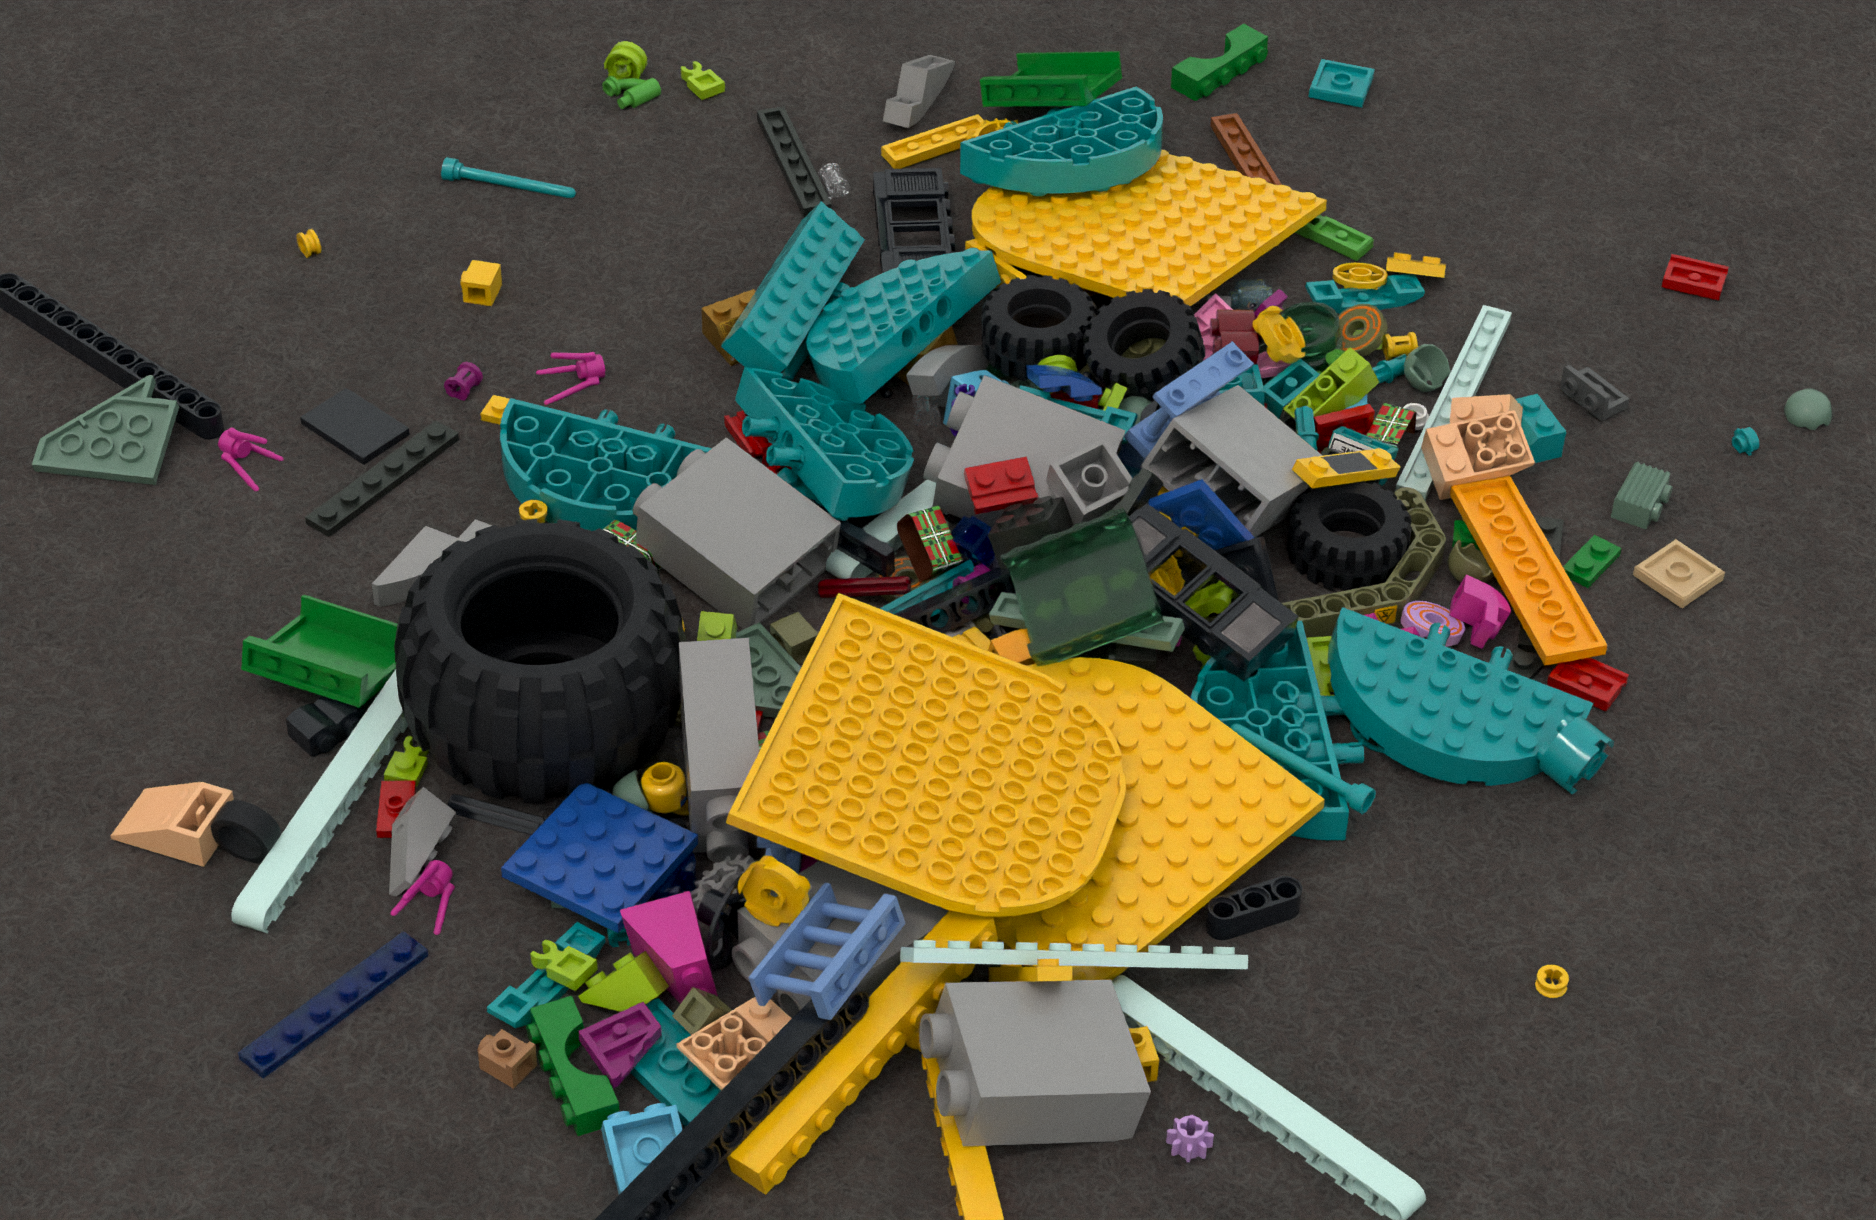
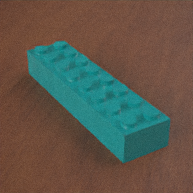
[721,202,865,373]

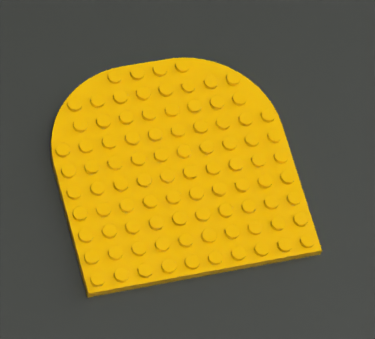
[972,150,1327,306]
[726,593,1126,917]
[992,657,1325,980]

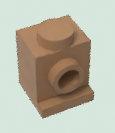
[478,1029,537,1089]

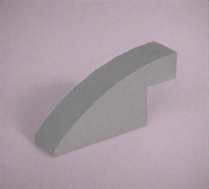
[883,55,955,128]
[906,345,991,407]
[372,519,492,607]

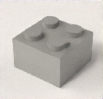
[1046,437,1132,532]

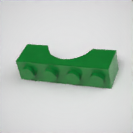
[1171,23,1268,101]
[526,996,619,1136]

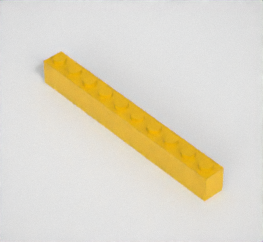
[727,911,999,1195]

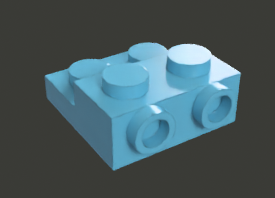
[601,1103,682,1194]

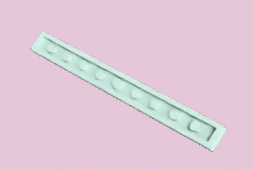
[1395,305,1512,501]
[900,940,1248,969]

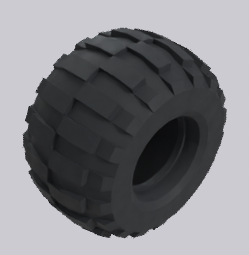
[394,519,686,804]

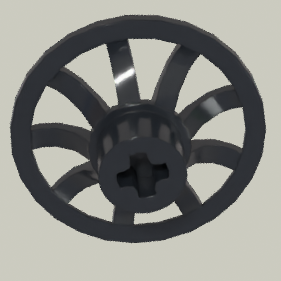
[697,872,747,969]

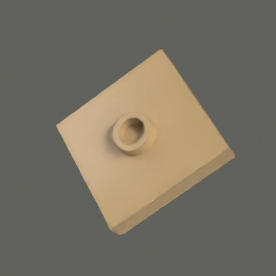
[1633,539,1725,608]

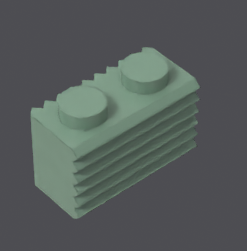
[1611,461,1673,529]

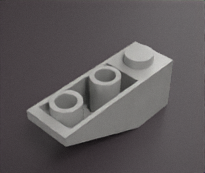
[389,787,456,897]

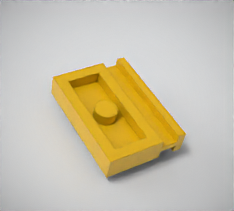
[1386,252,1446,278]

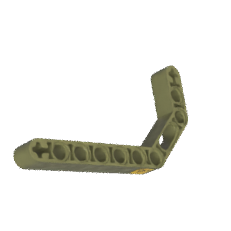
[1206,487,1446,638]

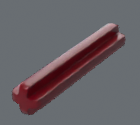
[818,576,911,598]

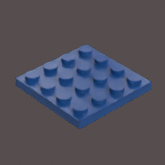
[501,783,698,933]

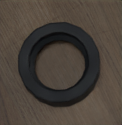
[211,800,281,864]

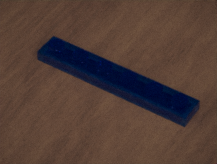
[238,931,428,1079]

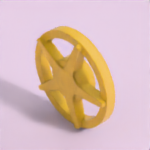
[1333,263,1388,290]

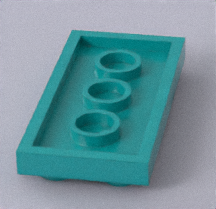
[630,997,721,1127]

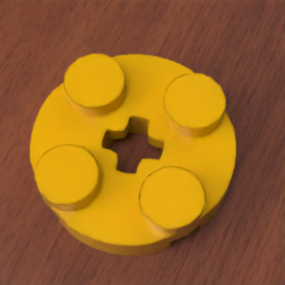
[1253,306,1306,364]
[738,855,811,927]

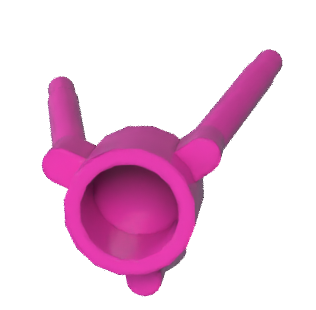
[536,352,605,405]
[218,427,284,491]
[390,860,455,935]

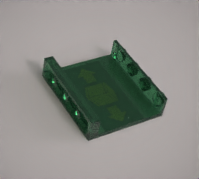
[1001,508,1164,666]

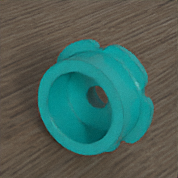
[1731,427,1760,456]

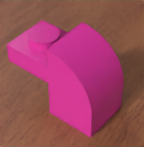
[1449,575,1511,649]

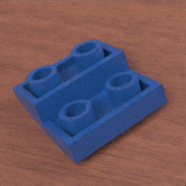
[1026,365,1102,401]

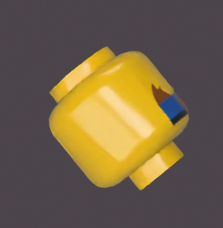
[641,762,688,814]

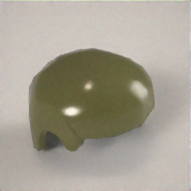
[1447,540,1494,584]

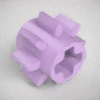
[1166,1114,1214,1162]

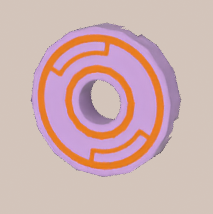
[1400,601,1465,647]

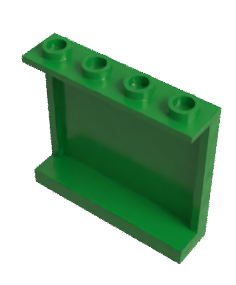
[980,51,1122,107]
[241,595,398,708]

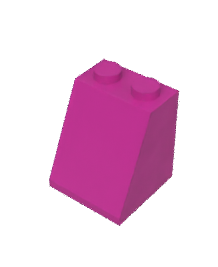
[620,891,718,1004]

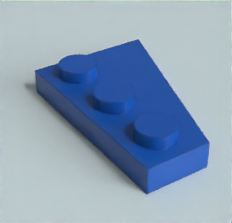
[1148,479,1255,550]

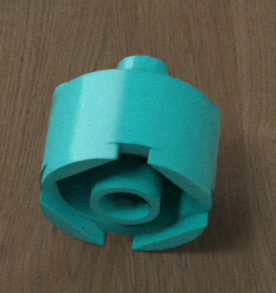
[1536,715,1614,794]

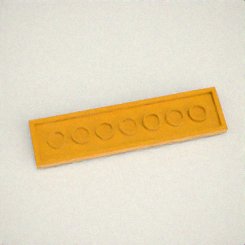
[1450,475,1608,666]

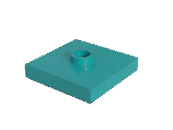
[1308,59,1375,108]

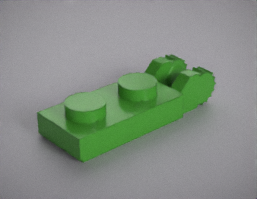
[1295,215,1374,261]

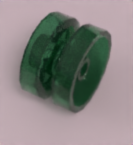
[1280,301,1343,372]

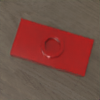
[376,780,417,838]

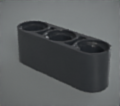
[1206,876,1302,940]

